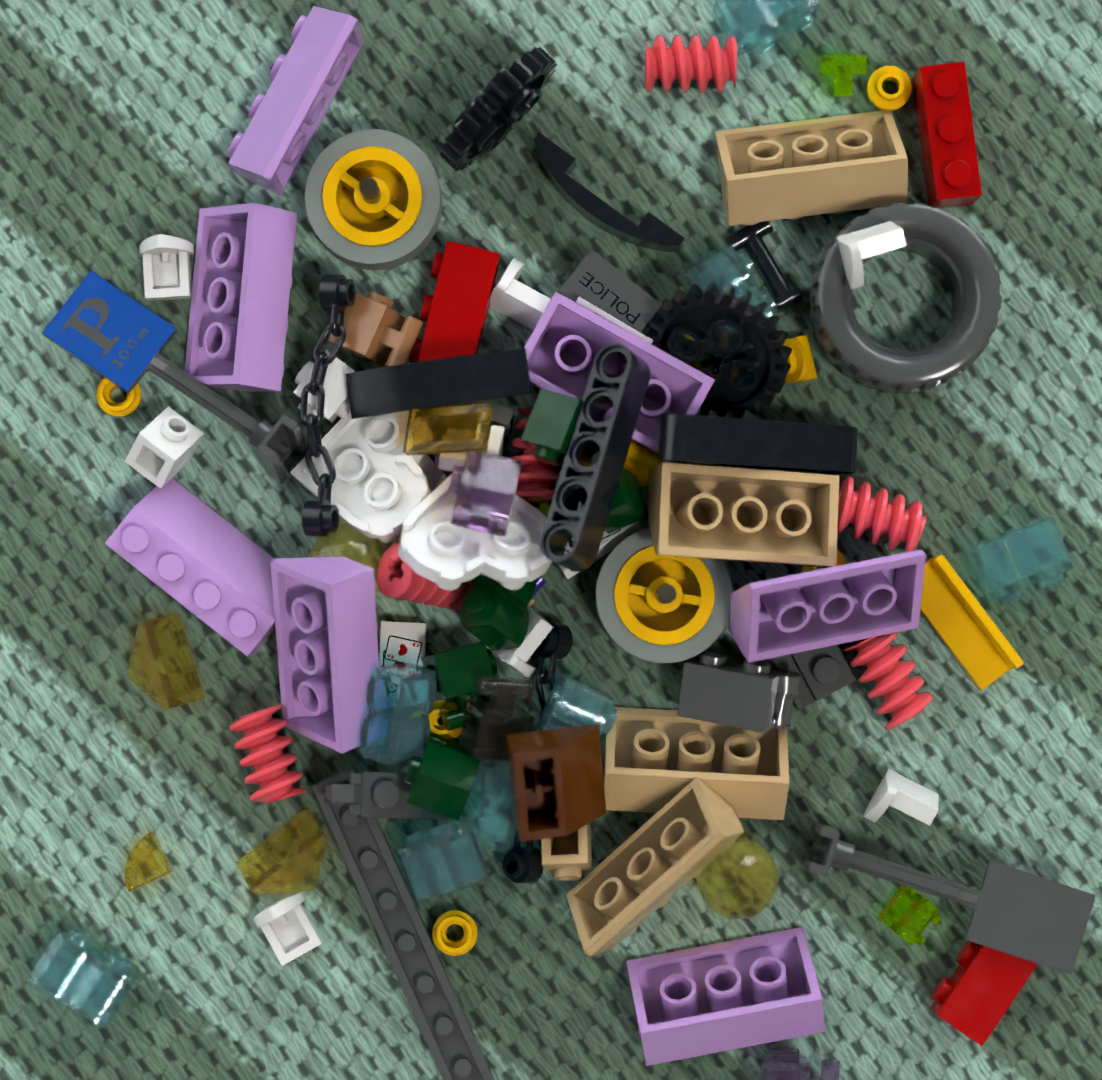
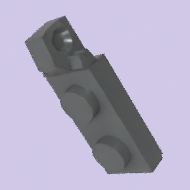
[324,771,449,820]

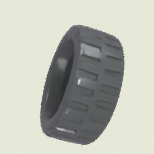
[809,202,1002,394]

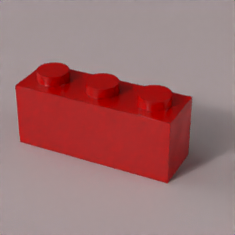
[912,61,982,208]
[409,241,501,363]
[930,941,1038,1046]

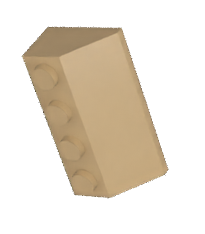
[714,110,908,226]
[647,462,839,567]
[603,706,789,820]
[566,777,744,957]

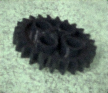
[439,47,557,172]
[645,281,792,419]

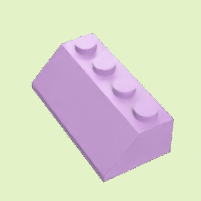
[227,6,364,197]
[184,202,297,392]
[524,291,715,454]
[105,478,276,657]
[729,549,926,663]
[270,556,383,754]
[626,927,825,1066]

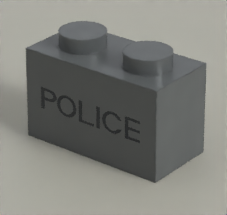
[558,249,662,333]

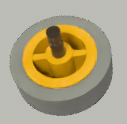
[304,129,442,270]
[595,528,733,663]

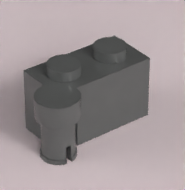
[677,651,801,733]

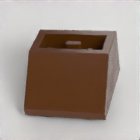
[507,724,606,842]

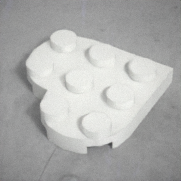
[290,409,433,543]
[398,472,553,590]

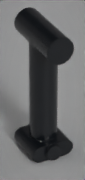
[726,221,804,313]

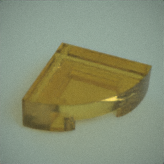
[125,831,173,892]

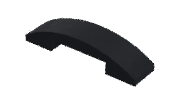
[534,132,685,252]
[345,348,532,419]

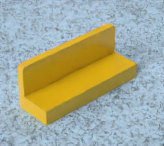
[920,554,1024,691]

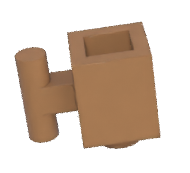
[328,291,423,367]

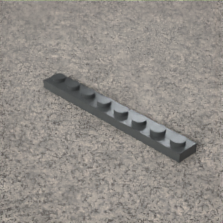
[311,767,495,1080]

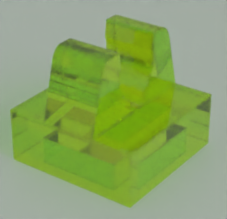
[816,52,867,97]
[877,885,941,946]

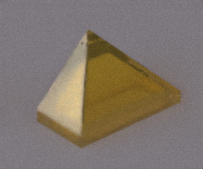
[403,403,493,455]
[127,613,205,710]
[236,808,328,896]

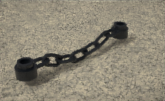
[300,274,356,537]
[502,622,573,884]

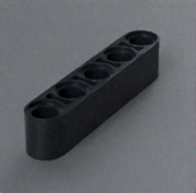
[540,343,650,572]
[658,414,858,474]

